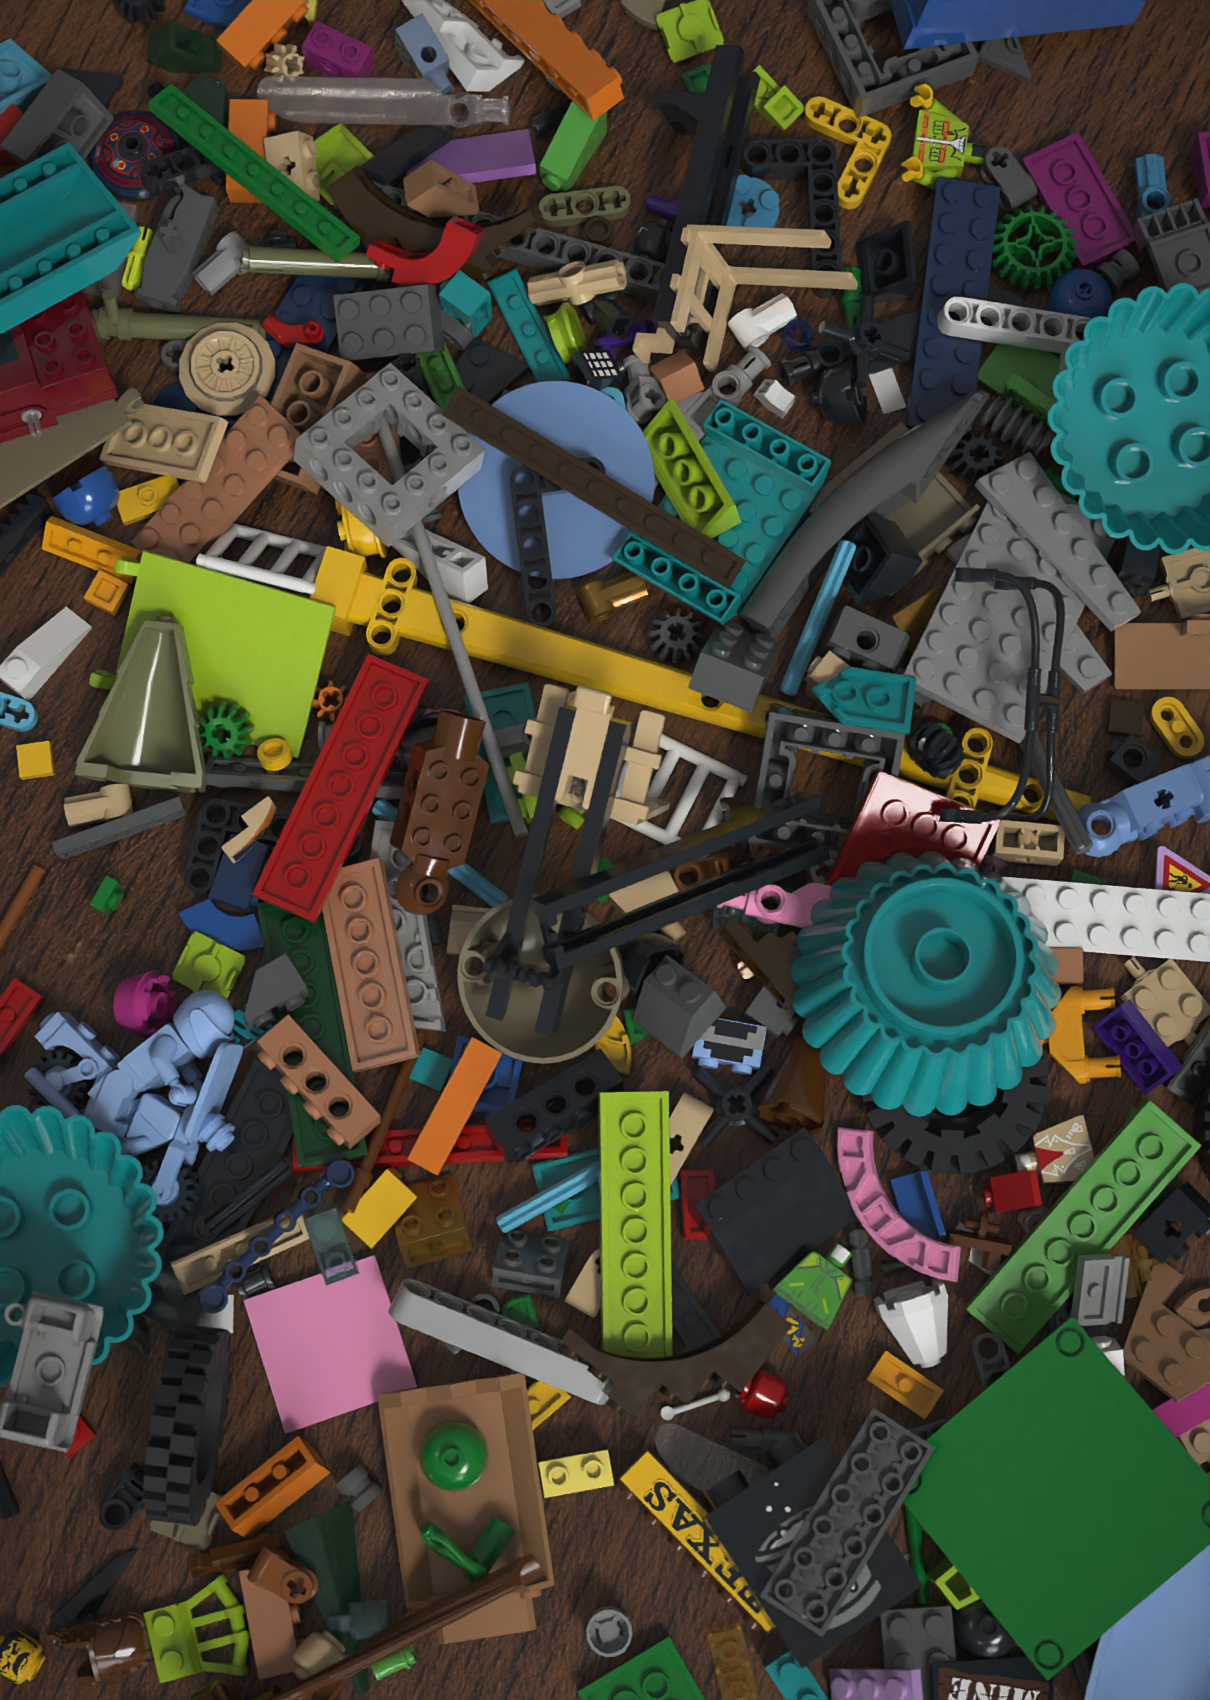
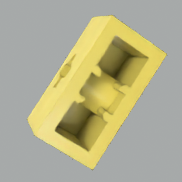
[539,1449,614,1498]

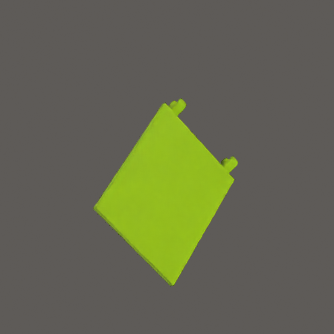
[89,550,336,758]

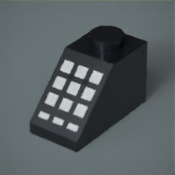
[573,350,626,391]

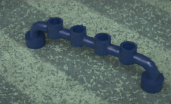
[198,1159,355,1313]

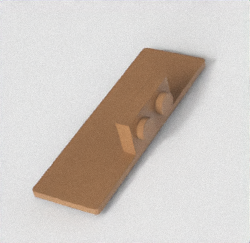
[1114,614,1210,690]

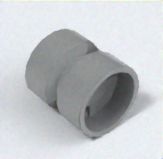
[586,1605,632,1657]

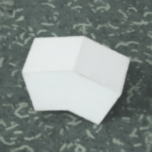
[753,379,795,419]

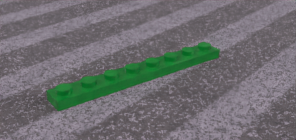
[148,84,360,263]

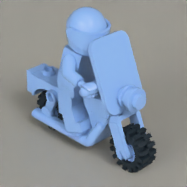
[24,990,243,1222]

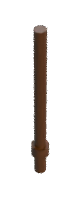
[342,1028,429,1213]

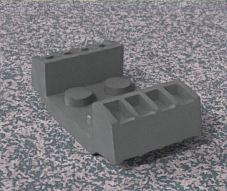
[1133,198,1210,294]

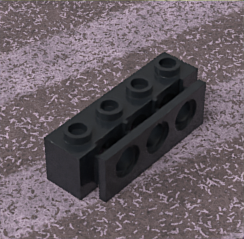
[484,1048,624,1164]

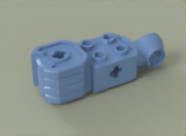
[1076,755,1210,857]

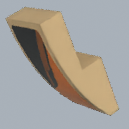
[221,796,276,864]

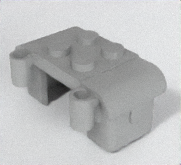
[0,1291,104,1452]

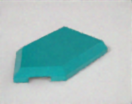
[811,666,917,734]

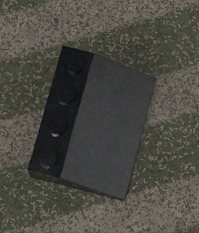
[689,1127,857,1296]

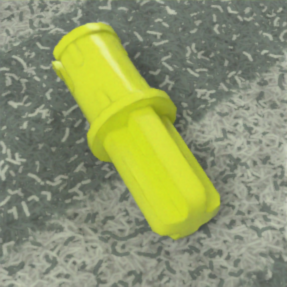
[121,227,155,291]

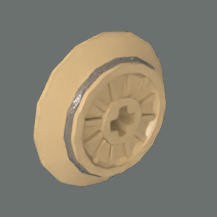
[179,322,275,416]

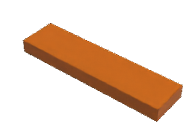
[407,1037,503,1176]

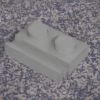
[1071,1253,1130,1326]

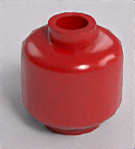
[735,1368,789,1419]

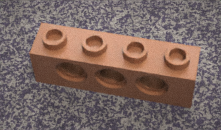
[257,1014,381,1149]

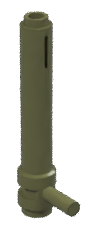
[241,237,398,283]
[92,290,266,341]

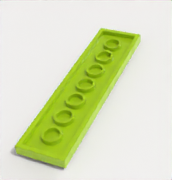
[598,1091,673,1358]

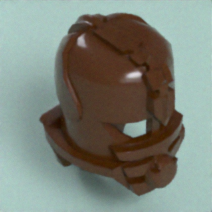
[46,1610,152,1686]

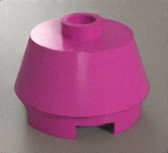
[113,971,177,1039]

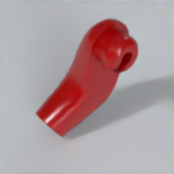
[262,315,324,348]

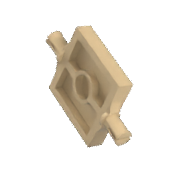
[1146,548,1210,622]
[1117,956,1210,1047]

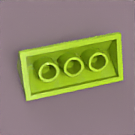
[642,399,741,539]

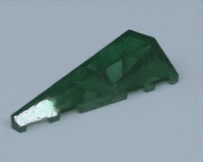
[284,1500,370,1696]

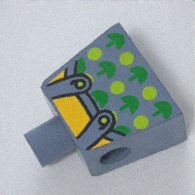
[394,13,454,96]

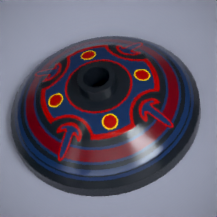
[88,110,184,202]

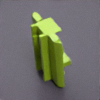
[656,0,724,63]
[172,931,246,999]

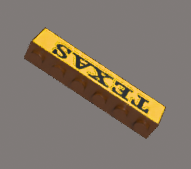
[617,1448,772,1634]

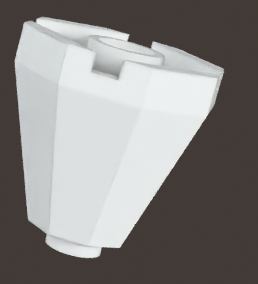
[873,1278,948,1368]

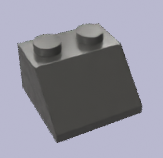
[632,955,726,1059]

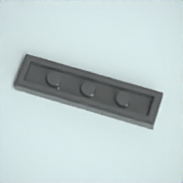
[51,797,188,860]

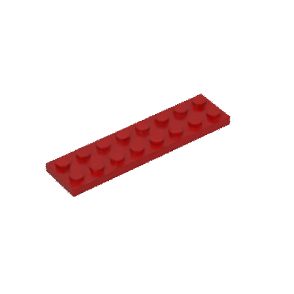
[252,654,430,923]

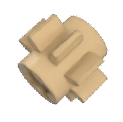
[264,43,305,84]

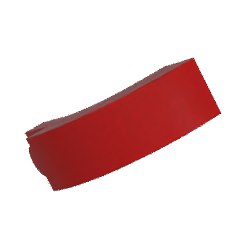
[365,216,484,286]

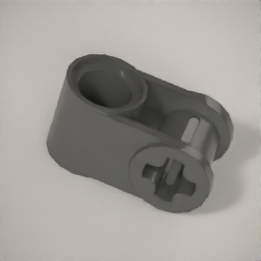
[980,146,1037,212]

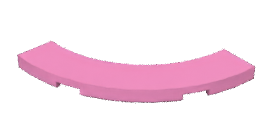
[837,1127,961,1282]

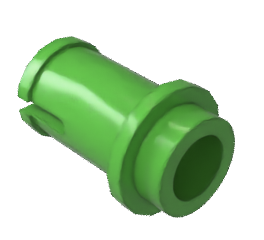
[371,1644,417,1680]

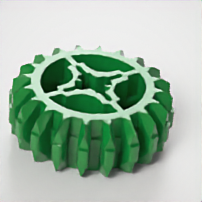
[992,204,1077,293]

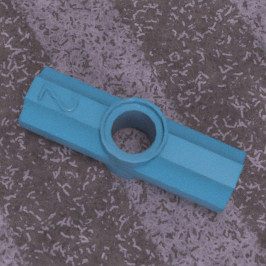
[1134,154,1171,256]

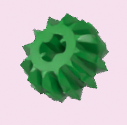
[199,702,255,759]

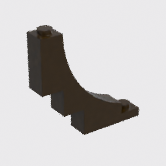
[719,917,802,1011]

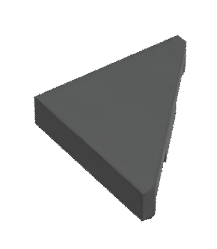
[978,37,1032,84]

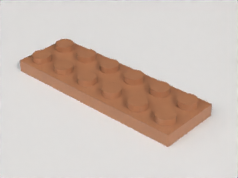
[131,395,302,565]
[322,858,421,1072]

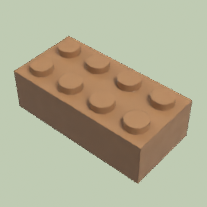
[271,343,367,495]

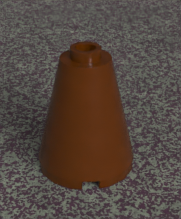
[757,1037,827,1134]

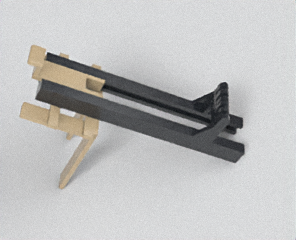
[632,45,858,372]
[482,684,670,1036]

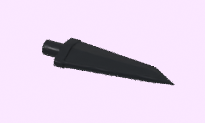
[50,1548,139,1647]

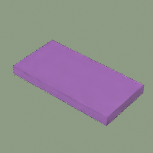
[406,129,536,183]

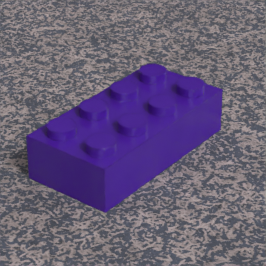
[1092,999,1183,1095]

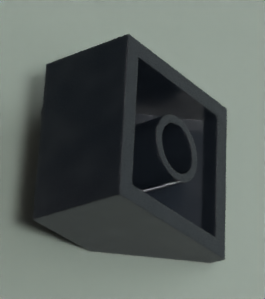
[842,514,923,606]

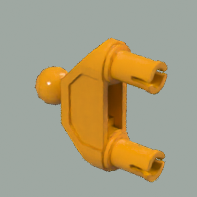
[1040,985,1121,1084]

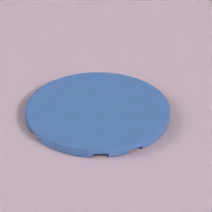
[458,381,655,580]

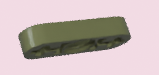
[539,186,631,228]

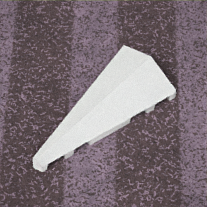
[402,0,525,92]

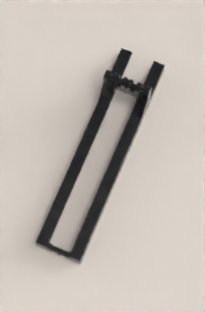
[531,790,830,970]

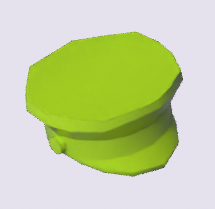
[543,302,589,364]

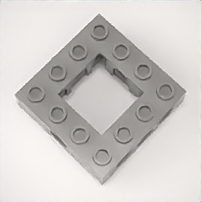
[293,363,486,547]

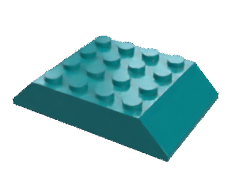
[0,142,141,334]

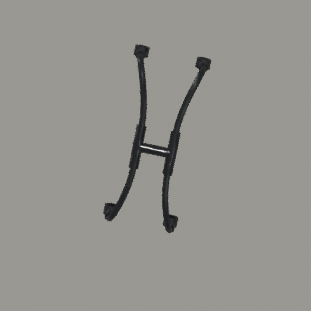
[939,567,1065,824]

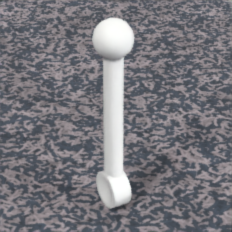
[661,1388,730,1420]

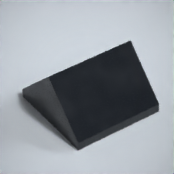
[857,220,917,303]

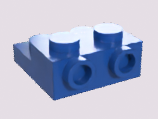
[449,1036,523,1119]

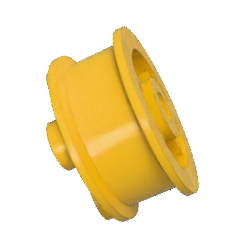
[335,499,387,558]

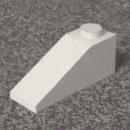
[392,529,488,604]
[0,607,92,702]

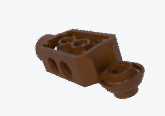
[389,710,490,916]

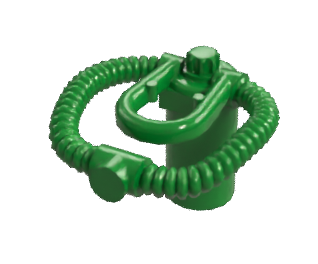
[419,1516,516,1582]

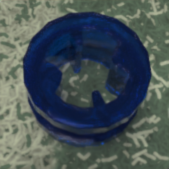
[783,319,813,352]

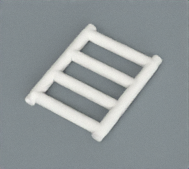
[196,523,326,595]
[614,734,748,859]

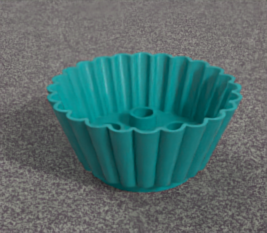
[1048,283,1210,555]
[790,851,1061,1117]
[0,1105,164,1388]

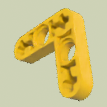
[804,96,891,209]

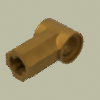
[578,572,648,623]

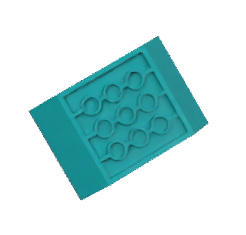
[612,399,831,625]

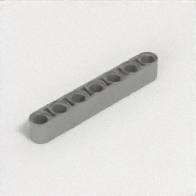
[388,1278,610,1405]

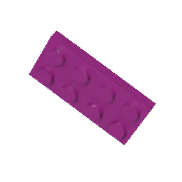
[1020,132,1137,269]

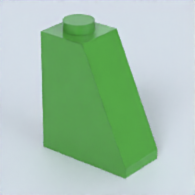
[540,101,607,192]

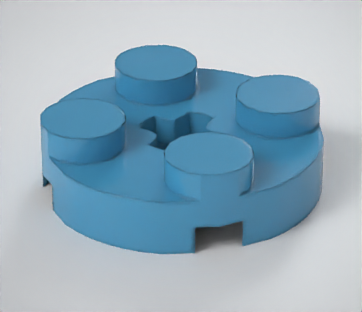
[727,175,779,228]

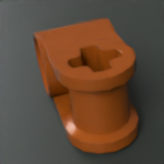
[672,852,732,891]
[247,1544,319,1604]

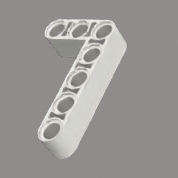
[937,297,1091,373]

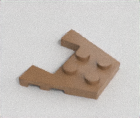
[1123,1259,1210,1403]

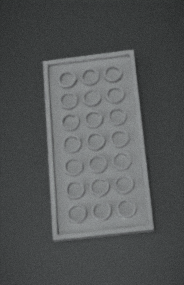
[903,492,1116,743]

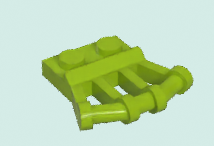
[143,1573,251,1684]

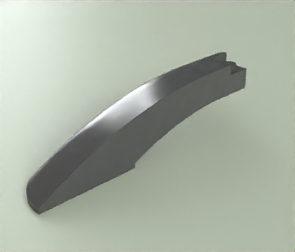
[738,390,989,640]

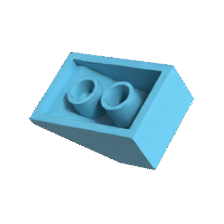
[0,38,53,115]

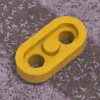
[1149,697,1204,759]

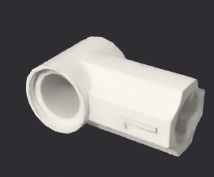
[728,293,797,352]

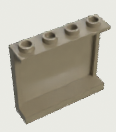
[806,422,980,596]

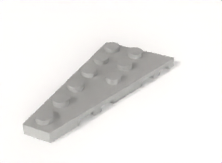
[370,820,446,1032]

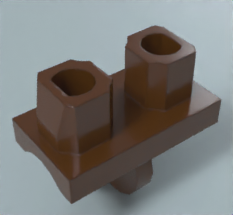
[946,1211,1012,1271]

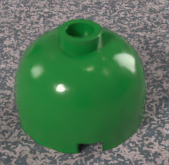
[418,1419,489,1492]

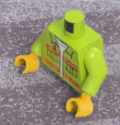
[901,84,985,189]

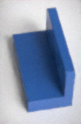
[889,1169,946,1239]

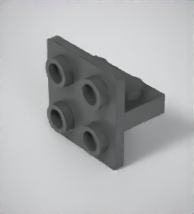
[491,1230,569,1298]

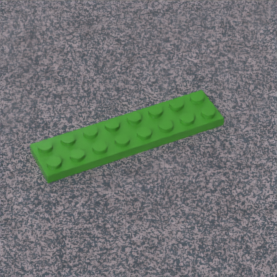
[964,1099,1202,1354]

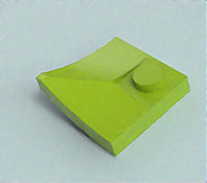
[314,123,374,208]

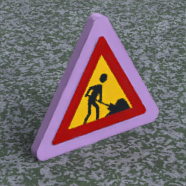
[1155,846,1210,894]

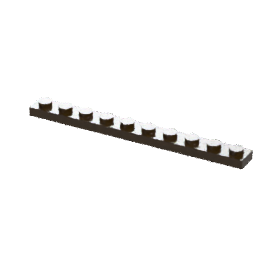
[442,386,746,589]

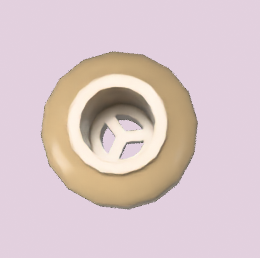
[292,1631,345,1680]

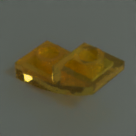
[707,1623,759,1700]

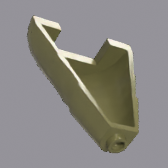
[74,616,207,793]

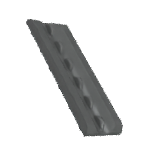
[760,1408,935,1637]

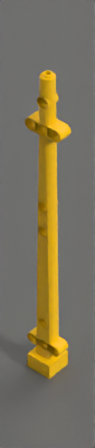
[310,546,1091,822]

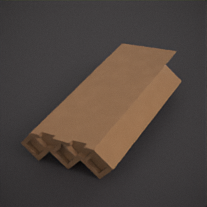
[377,1373,555,1644]

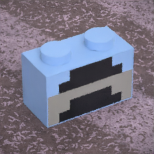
[692,1018,767,1075]

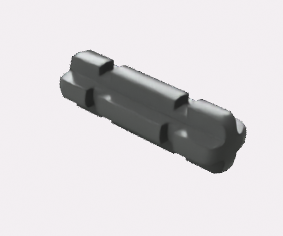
[848,1229,874,1297]

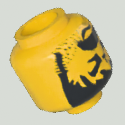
[0,1629,46,1684]

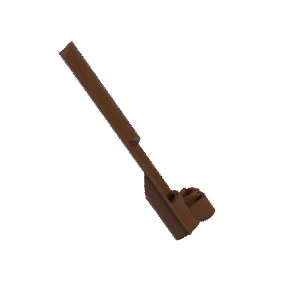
[191,1553,544,1700]

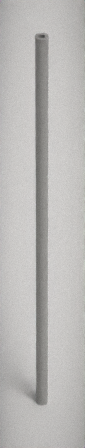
[378,417,528,838]

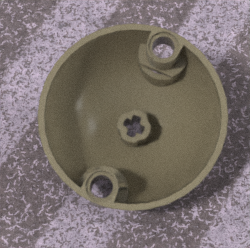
[457,895,629,1064]

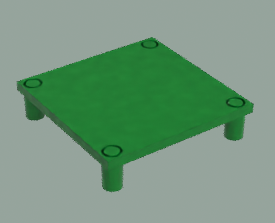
[903,1317,1210,1681]

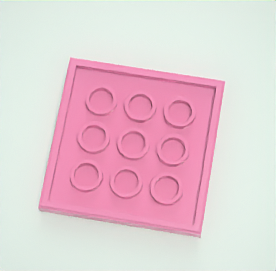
[243,1255,418,1434]

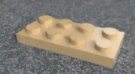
[99,404,228,483]

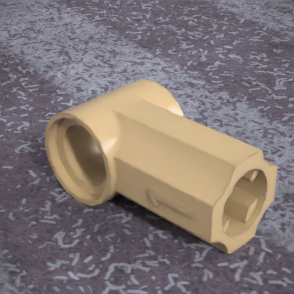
[64,784,134,828]

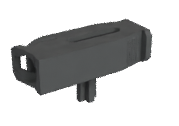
[134,184,219,314]

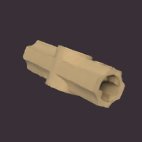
[527,259,627,306]

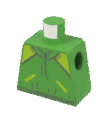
[772,1243,852,1331]

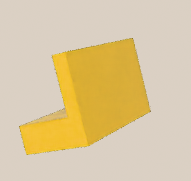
[341,1167,418,1248]

